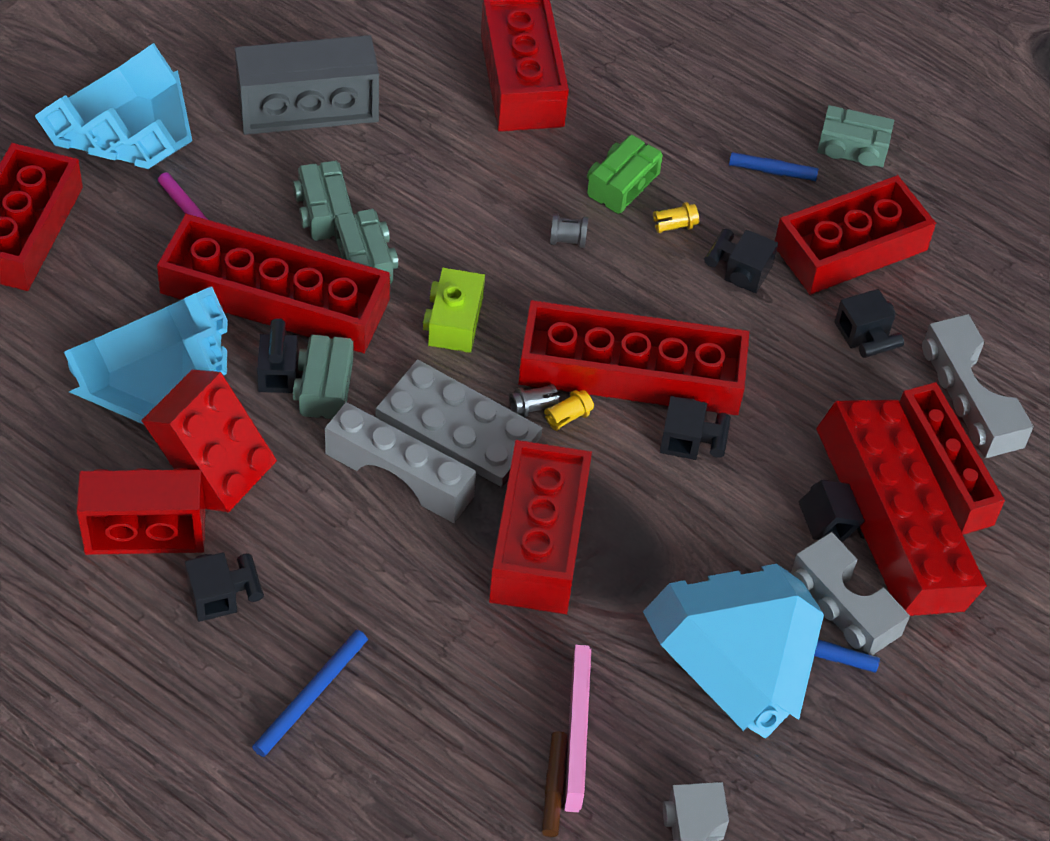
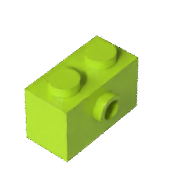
[423,268,485,353]

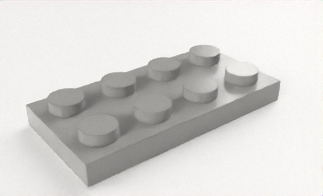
[376,359,543,487]

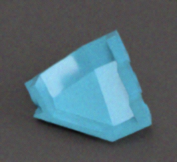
[35,43,192,169]
[64,286,228,425]
[643,563,824,739]

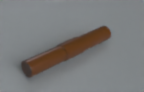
[542,731,568,837]

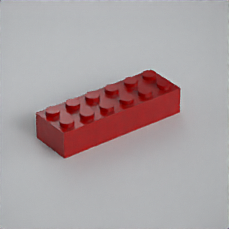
[157,213,390,354]
[518,300,750,416]
[816,400,987,616]

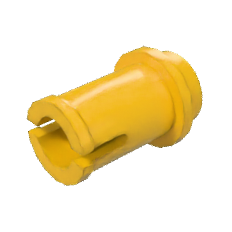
[653,202,699,233]
[544,390,594,431]

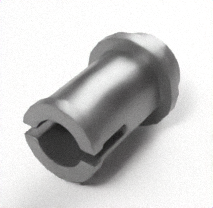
[509,384,559,417]

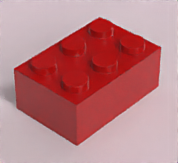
[141,369,277,512]
[77,468,206,555]

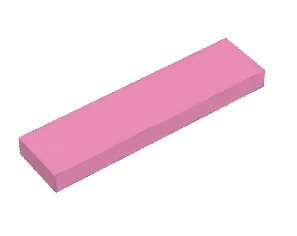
[564,645,591,813]

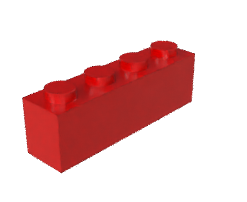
[899,382,1005,535]

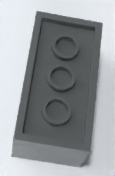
[235,35,379,135]

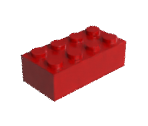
[0,143,83,291]
[775,175,936,295]

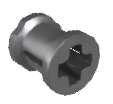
[550,213,588,248]

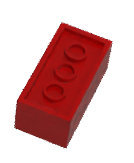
[481,0,569,132]
[489,440,592,615]

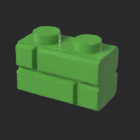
[587,134,663,214]

